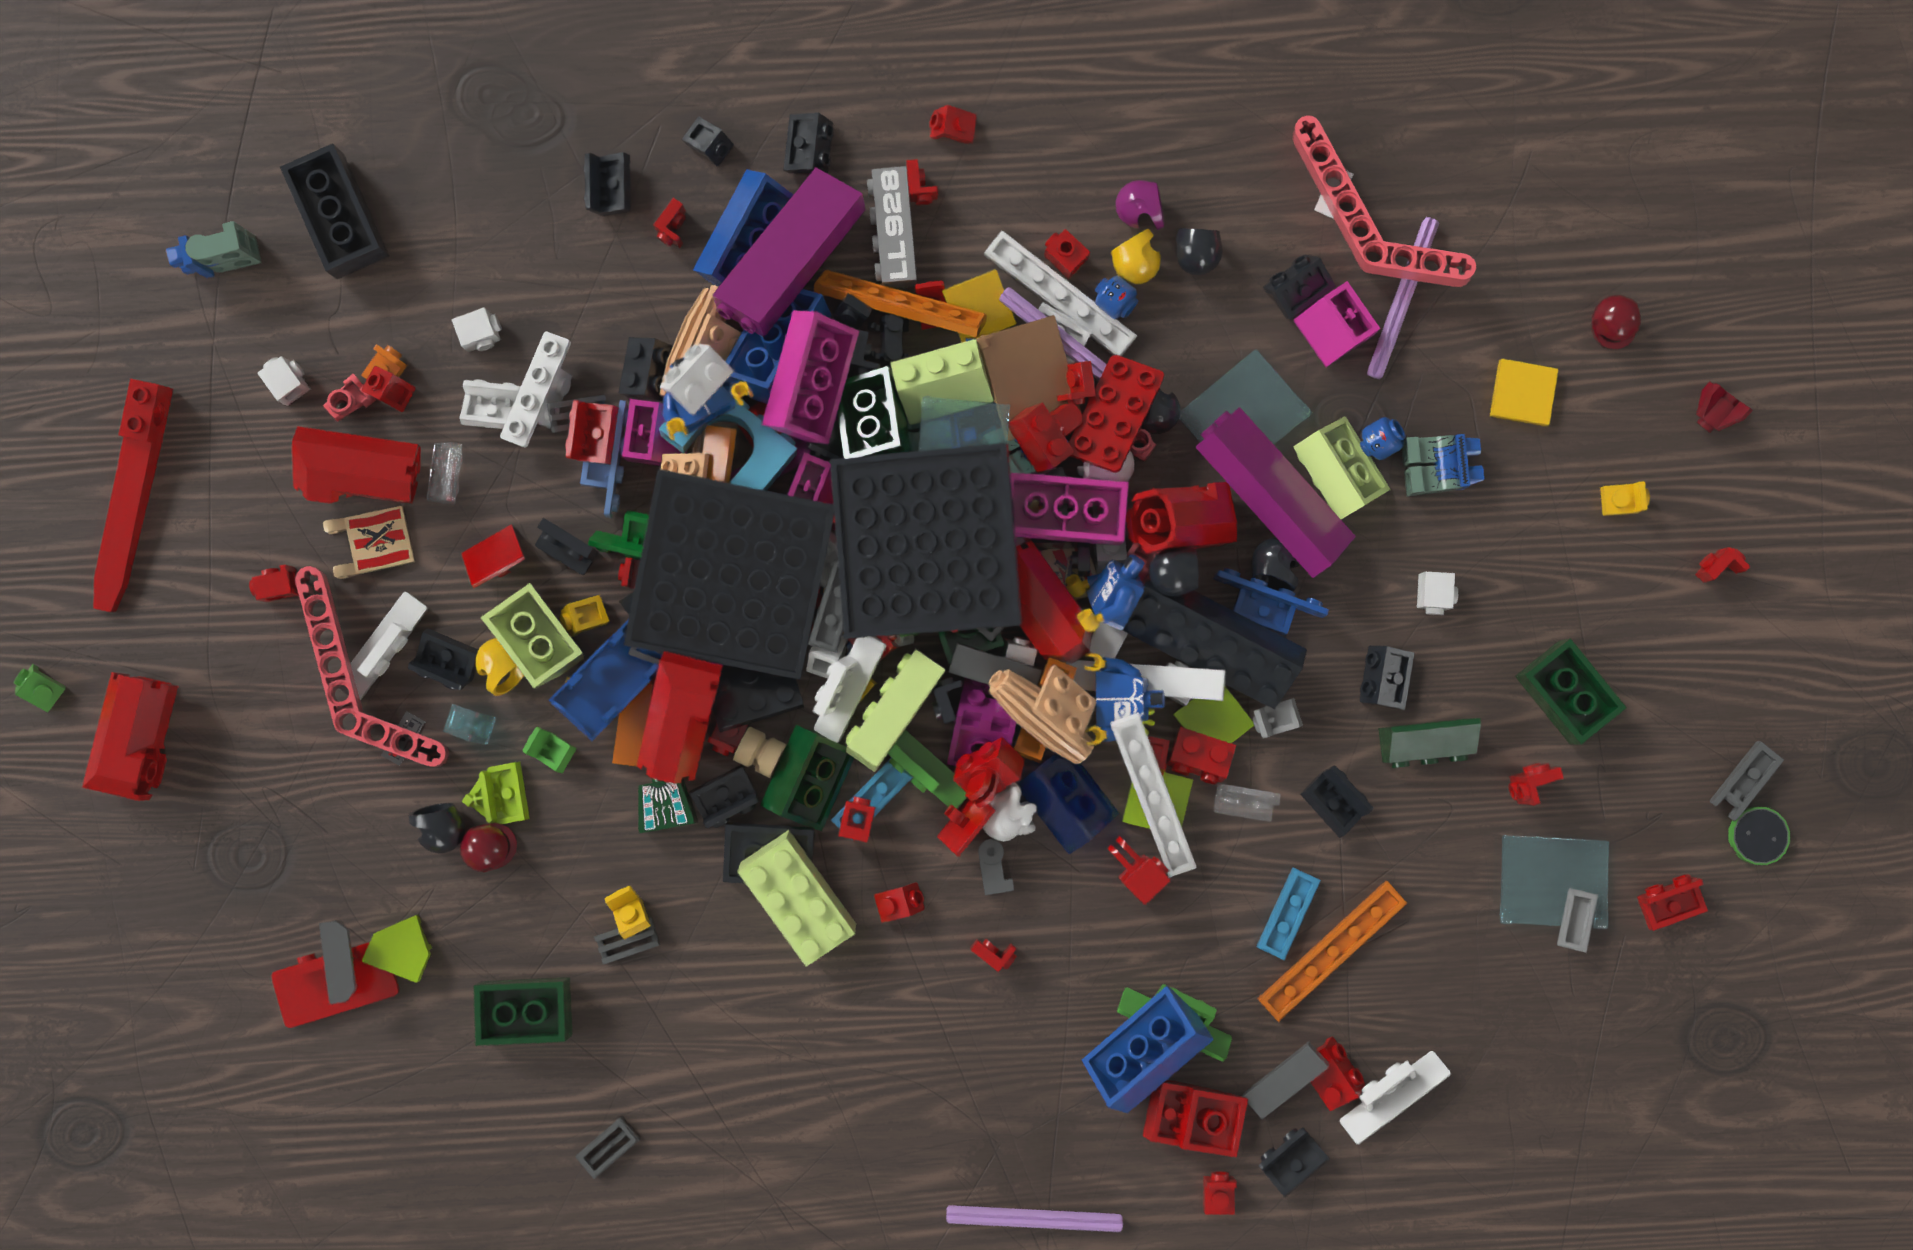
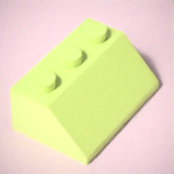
[890,339,994,425]
[1293,416,1391,519]
[481,583,584,689]

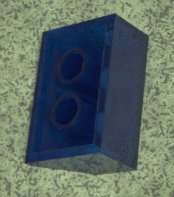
[1016,753,1120,854]

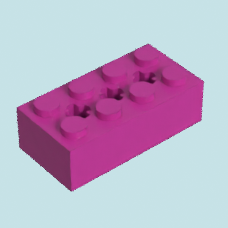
[762,311,859,444]
[1011,472,1128,546]

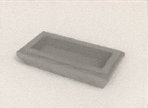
[1557,888,1598,953]

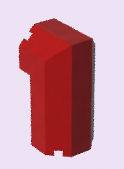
[292,426,421,504]
[1126,482,1237,553]
[1017,541,1094,665]
[637,651,722,784]
[82,672,178,801]

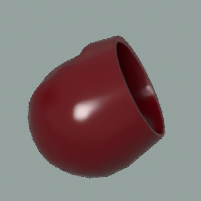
[1591,295,1641,349]
[460,823,517,873]

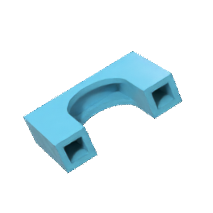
[659,398,797,491]

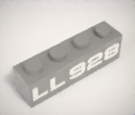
[867,166,917,289]

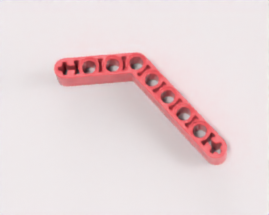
[1293,116,1476,287]
[295,566,449,767]

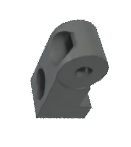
[978,839,1014,895]

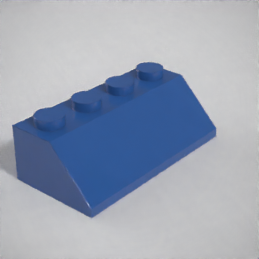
[693,170,793,287]
[725,289,831,404]
[1082,986,1214,1113]

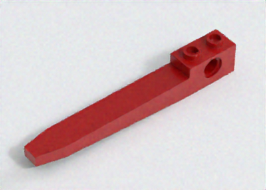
[93,378,173,612]

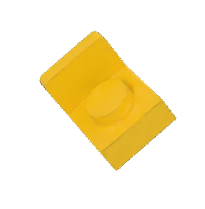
[1600,481,1650,516]
[560,595,610,637]
[605,886,651,939]

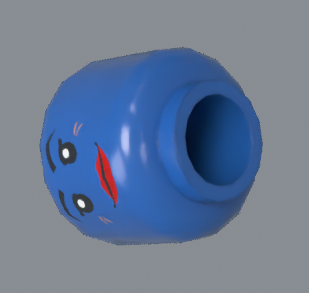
[1095,276,1138,319]
[1360,417,1406,460]

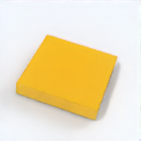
[942,269,1016,343]
[1490,359,1558,426]

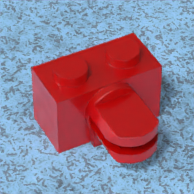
[1006,403,1082,472]
[953,737,1025,808]
[1107,836,1171,905]

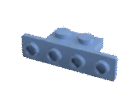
[580,400,629,518]

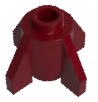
[1695,381,1753,433]

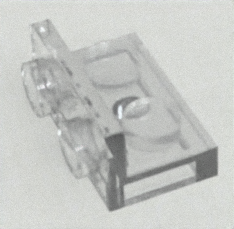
[426,442,463,505]
[1213,783,1281,822]

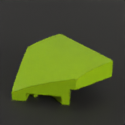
[462,762,530,824]
[362,915,432,983]

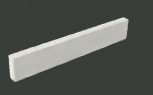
[984,231,1137,357]
[1069,660,1226,701]
[1110,712,1197,878]

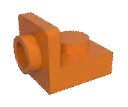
[361,344,408,379]

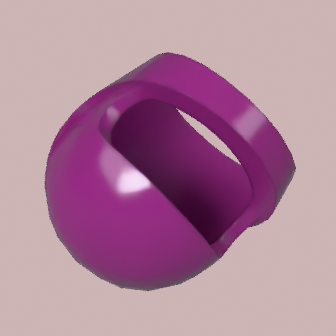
[1115,180,1165,230]

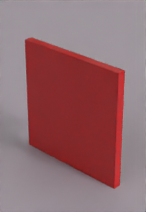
[461,524,525,588]
[937,798,996,857]

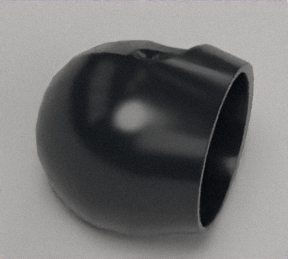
[1176,228,1223,275]
[1141,389,1180,434]
[1251,538,1300,592]
[1149,547,1199,597]
[409,803,466,854]

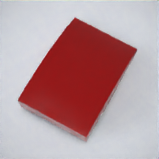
[1142,1080,1248,1158]

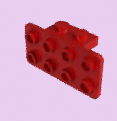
[1069,355,1164,473]
[271,942,400,1028]

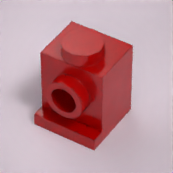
[249,564,299,602]
[838,796,876,842]

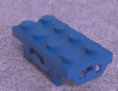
[549,619,662,741]

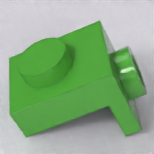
[13,664,65,713]
[523,727,577,773]

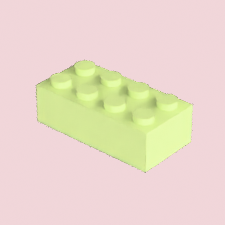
[845,650,945,772]
[737,830,856,967]

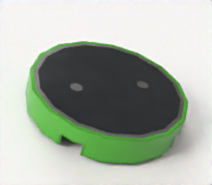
[1728,807,1790,865]

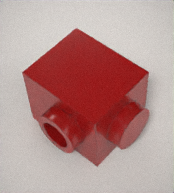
[1044,229,1090,279]

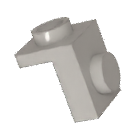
[1253,698,1303,739]

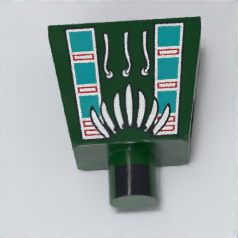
[638,778,698,833]

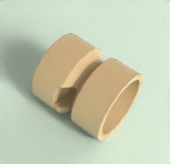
[733,726,787,778]

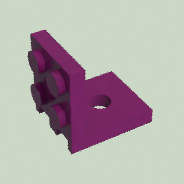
[947,677,1016,766]

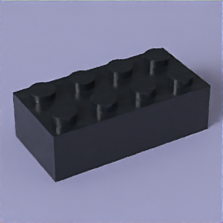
[280,143,389,279]

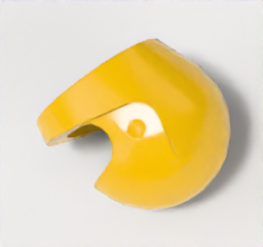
[1111,229,1161,284]
[476,638,524,696]

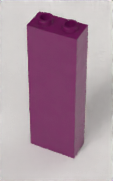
[712,168,866,337]
[1196,407,1356,578]

